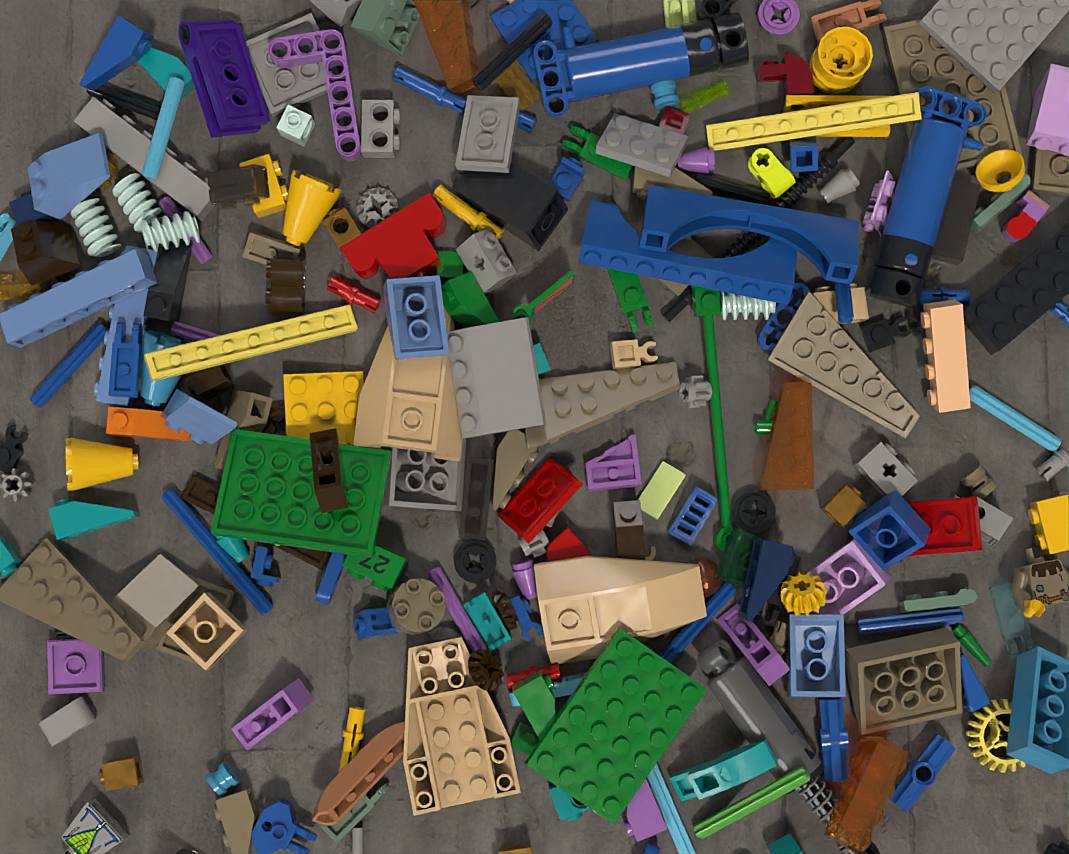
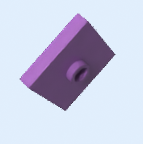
[47,639,105,694]

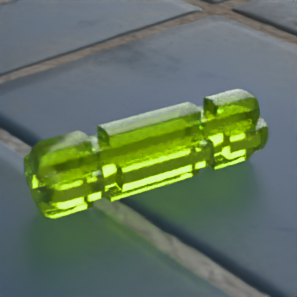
[679,81,729,114]

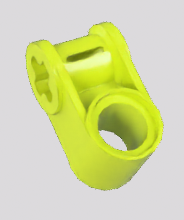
[748,148,796,200]

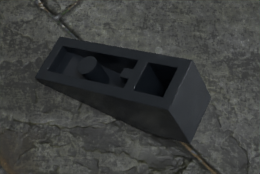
[143,241,193,321]

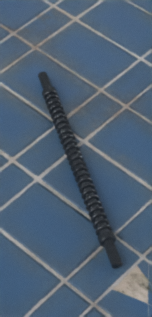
[662,137,855,322]

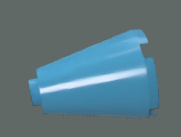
[141,330,191,406]

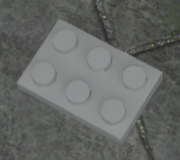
[455,95,521,173]
[595,113,688,177]

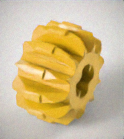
[780,571,827,617]

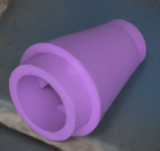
[678,147,716,173]
[511,558,538,600]

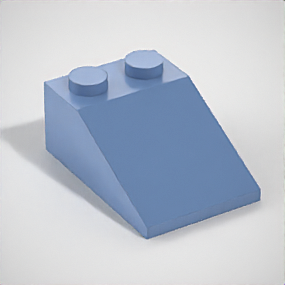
[28,133,110,220]
[383,275,449,360]
[161,389,238,445]
[786,614,846,698]

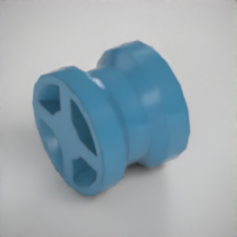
[650,80,680,109]
[205,762,240,797]

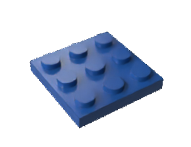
[491,0,598,83]

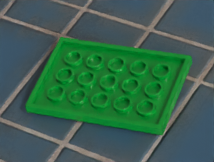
[210,429,392,558]
[524,627,708,825]

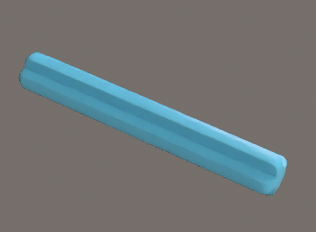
[142,77,184,179]
[969,385,1061,452]
[647,763,696,854]

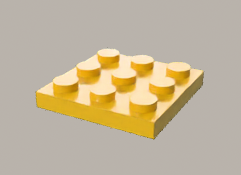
[283,371,364,445]

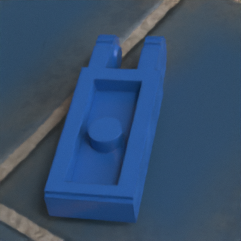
[109,322,142,398]

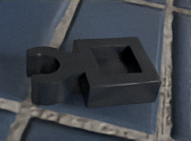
[860,317,911,353]
[0,425,29,475]

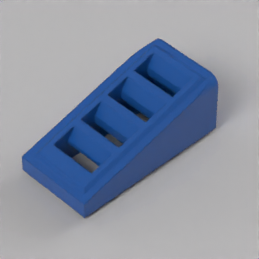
[667,486,718,546]
[960,654,990,712]

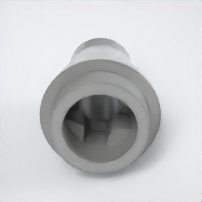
[819,167,860,204]

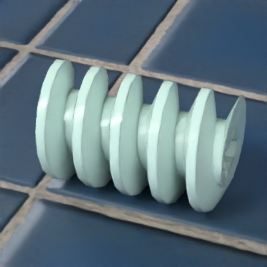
[112,173,163,233]
[70,198,122,257]
[141,211,200,252]
[720,291,776,320]

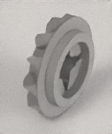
[356,187,398,228]

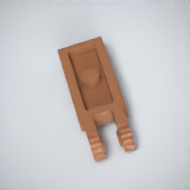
[810,0,887,44]

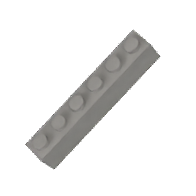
[74,97,221,221]

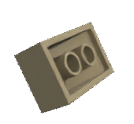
[111,554,201,650]

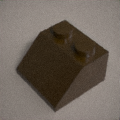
[11,220,81,286]

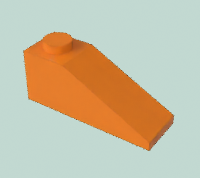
[106,407,193,441]

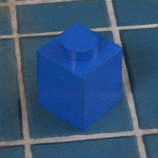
[789,136,818,172]

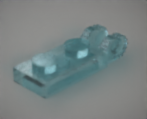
[989,582,1034,660]

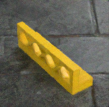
[783,95,890,137]

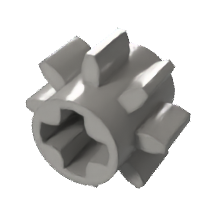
[679,375,712,408]
[0,468,35,502]
[517,529,550,558]

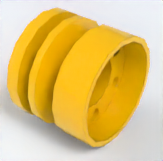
[808,27,873,95]

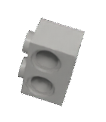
[361,100,400,158]

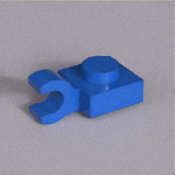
[509,595,543,642]

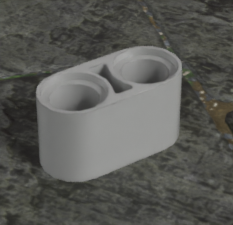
[38,697,96,747]

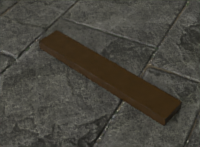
[181,474,332,570]

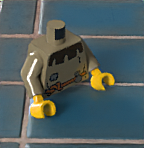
[1010,546,1069,618]

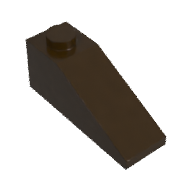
[310,428,349,513]
[613,500,645,560]

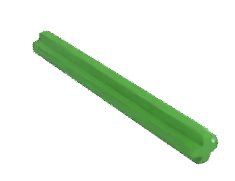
[693,767,811,839]

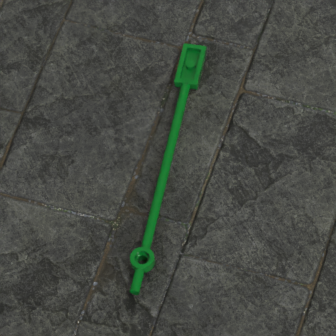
[691,285,742,580]

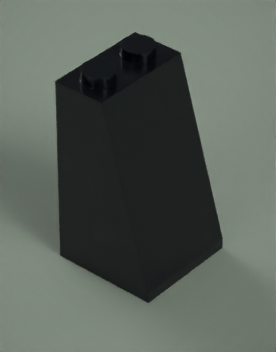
[452,163,568,252]

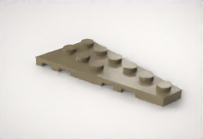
[767,290,920,439]
[525,362,680,454]
[0,538,146,663]

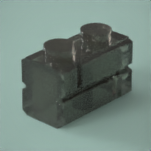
[207,164,270,210]

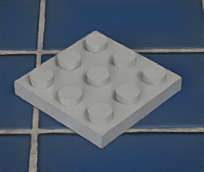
[245,13,339,117]

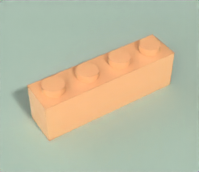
[920,299,971,413]

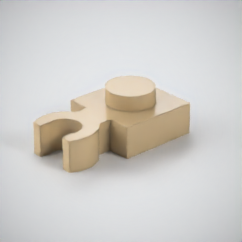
[610,339,658,370]

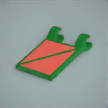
[513,270,575,324]

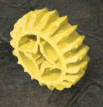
[966,699,1026,773]

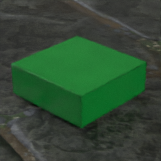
[437,251,464,279]

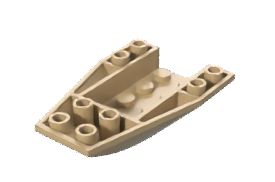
[353,307,463,462]
[534,556,707,665]
[403,637,521,816]

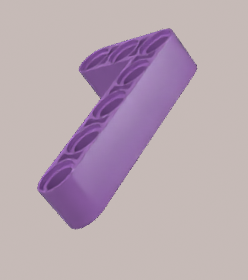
[268,29,362,162]

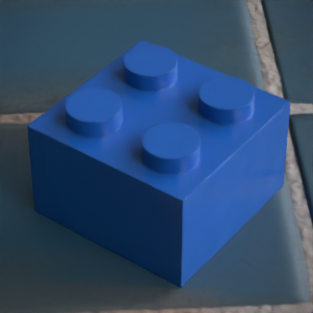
[848,490,931,571]

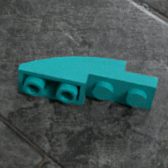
[669,739,778,802]

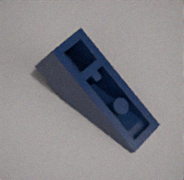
[738,538,794,621]

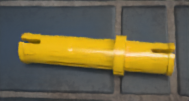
[432,184,505,240]
[339,706,366,772]

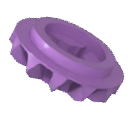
[758,0,800,36]

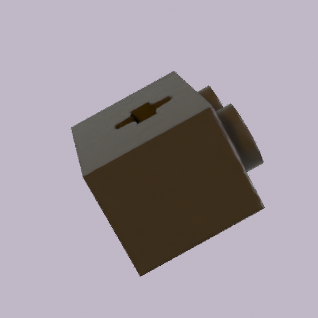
[185,364,235,401]

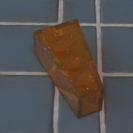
[413,0,479,94]
[757,382,814,491]
[824,736,908,853]

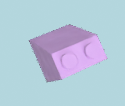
[1026,64,1069,156]

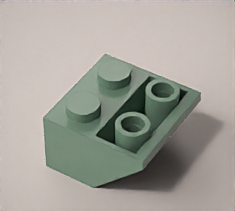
[350,0,423,56]

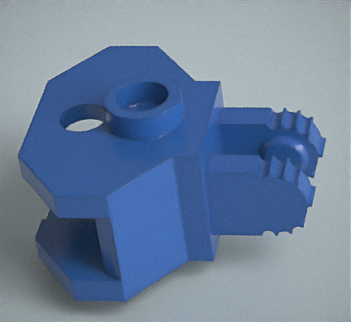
[251,798,318,854]

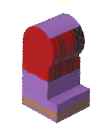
[1001,190,1050,243]

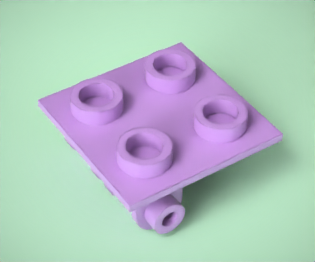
[862,170,896,237]

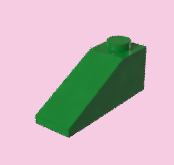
[441,271,500,328]
[512,671,556,739]

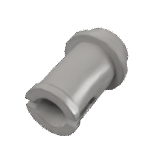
[1036,449,1069,482]

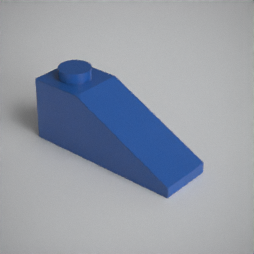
[79,15,154,90]

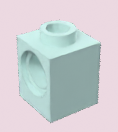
[276,105,315,147]

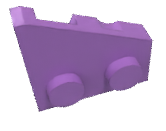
[586,434,642,492]

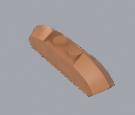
[312,721,405,826]

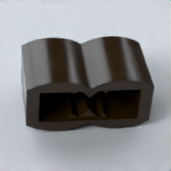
[266,256,306,314]

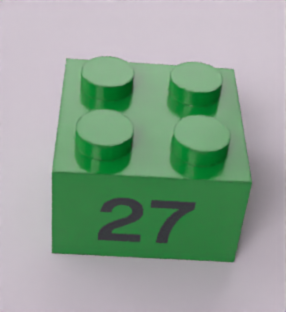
[342,544,409,591]

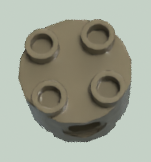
[387,578,446,635]

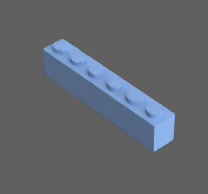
[94,245,161,408]
[0,249,157,348]

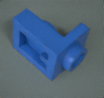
[548,157,585,202]
[251,546,281,587]
[353,608,398,640]

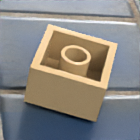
[166,593,248,671]

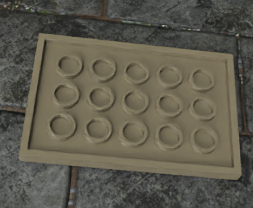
[882,19,1022,171]

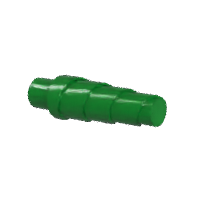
[951,623,991,667]

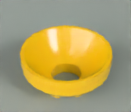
[976,149,1025,192]

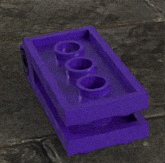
[178,18,270,138]

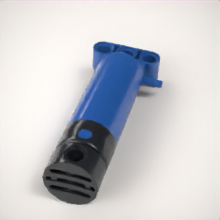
[533,12,749,118]
[866,87,987,308]

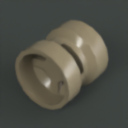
[959,464,998,499]

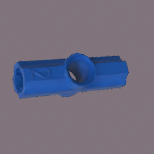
[817,698,849,782]
[887,733,956,813]

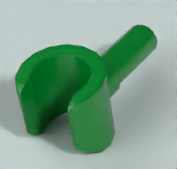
[755,399,777,435]

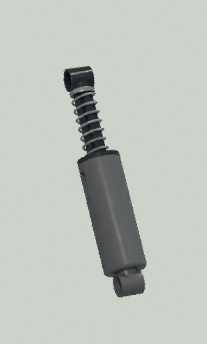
[698,639,880,854]

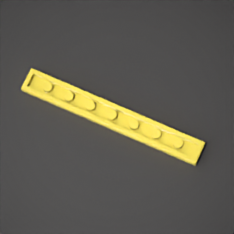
[706,92,922,151]
[144,304,358,382]

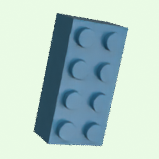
[1006,646,1069,774]

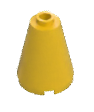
[282,169,342,246]
[65,437,139,491]

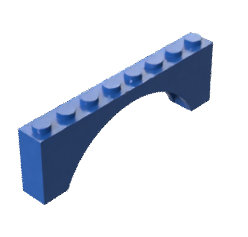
[639,185,859,284]
[578,200,798,305]

